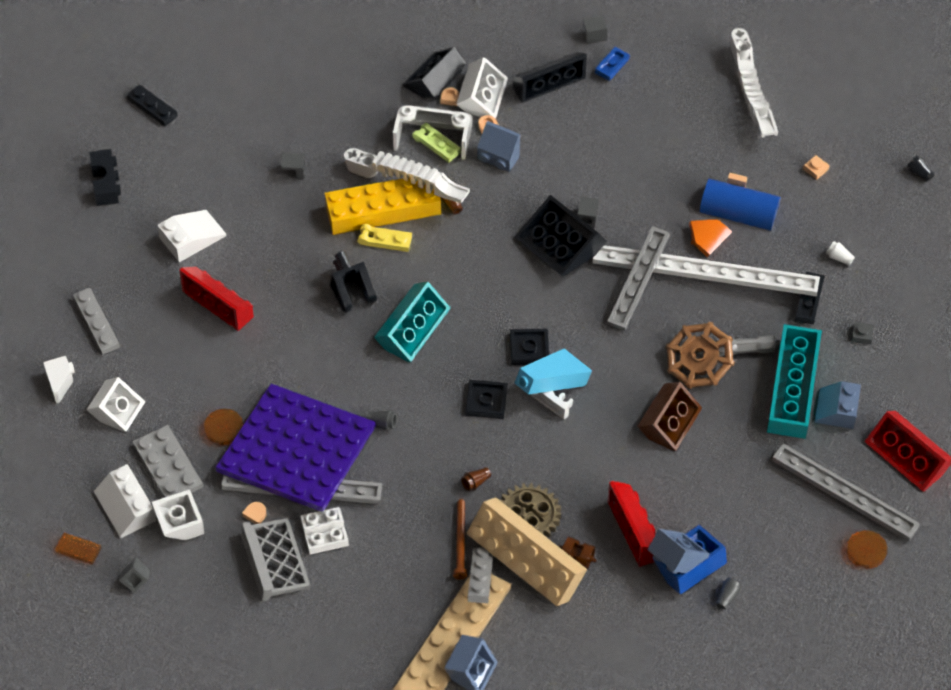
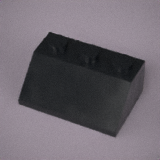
[402,47,466,99]

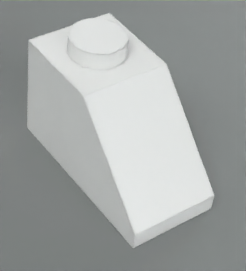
[43,356,75,403]

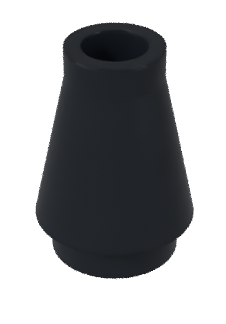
[907,155,935,182]

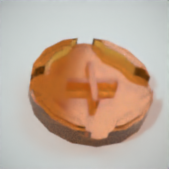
[204,409,243,445]
[847,530,888,569]

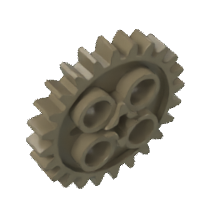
[500,483,561,538]

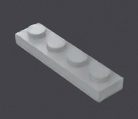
[73,288,120,355]
[468,547,493,603]

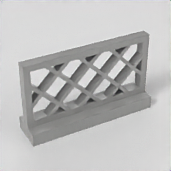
[240,518,310,601]

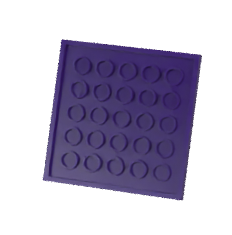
[216,383,376,512]

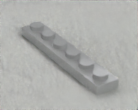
[607,226,670,331]

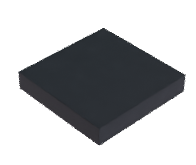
[510,328,550,365]
[465,379,508,419]

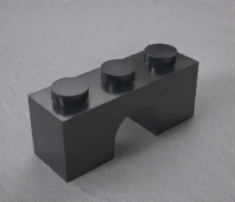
[89,149,121,206]

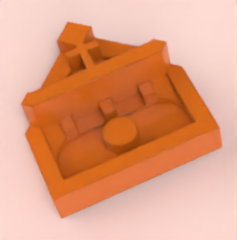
[689,220,732,257]

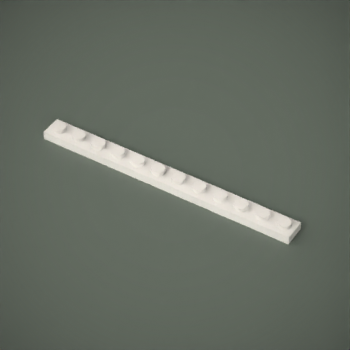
[593,245,820,296]

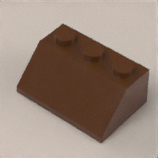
[637,382,702,451]

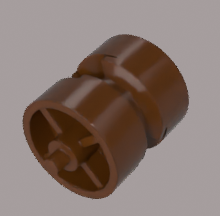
[558,537,597,570]

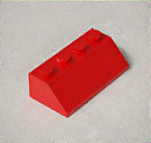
[179,267,254,331]
[864,411,951,492]
[607,481,656,567]

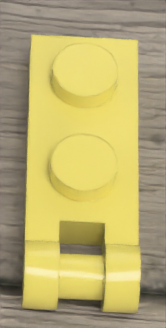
[357,224,412,252]

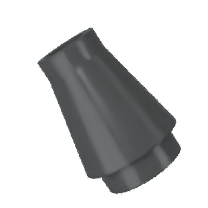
[367,411,397,430]
[715,578,741,609]

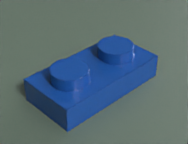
[595,47,630,81]

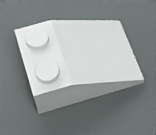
[157,210,226,262]

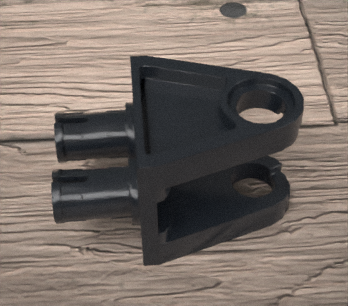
[329,251,377,313]

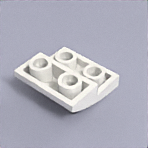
[300,507,349,554]

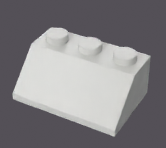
[456,57,508,118]
[94,464,156,538]

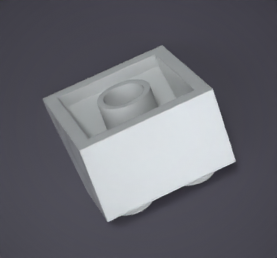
[87,377,145,432]
[152,490,204,540]

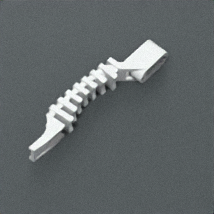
[730,28,778,138]
[344,148,470,203]

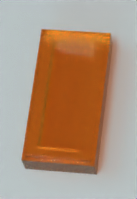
[56,533,101,565]

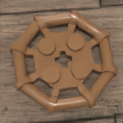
[665,322,735,389]

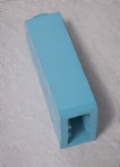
[514,349,592,394]

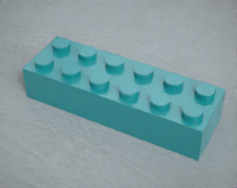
[767,324,822,439]

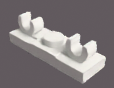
[529,391,573,420]

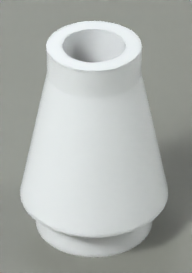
[826,241,855,266]

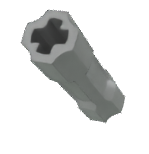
[716,335,776,356]

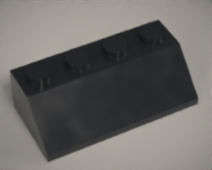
[512,52,587,103]

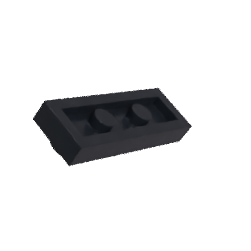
[127,84,178,126]
[795,272,825,325]

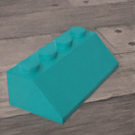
[374,281,451,362]

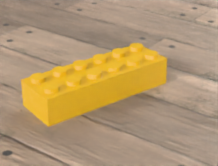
[324,177,441,235]

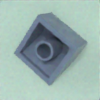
[477,121,520,172]
[815,381,861,429]
[647,529,710,574]
[444,634,498,690]

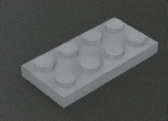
[133,425,204,498]

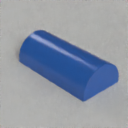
[700,178,781,231]

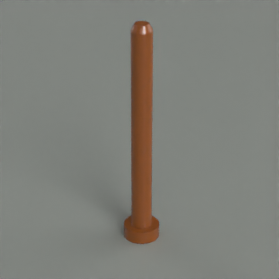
[453,499,467,580]

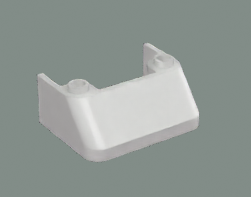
[393,105,472,160]

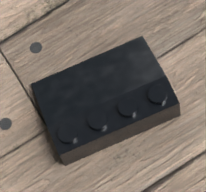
[515,195,607,277]

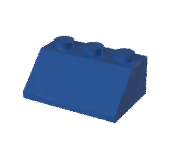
[652,525,727,595]

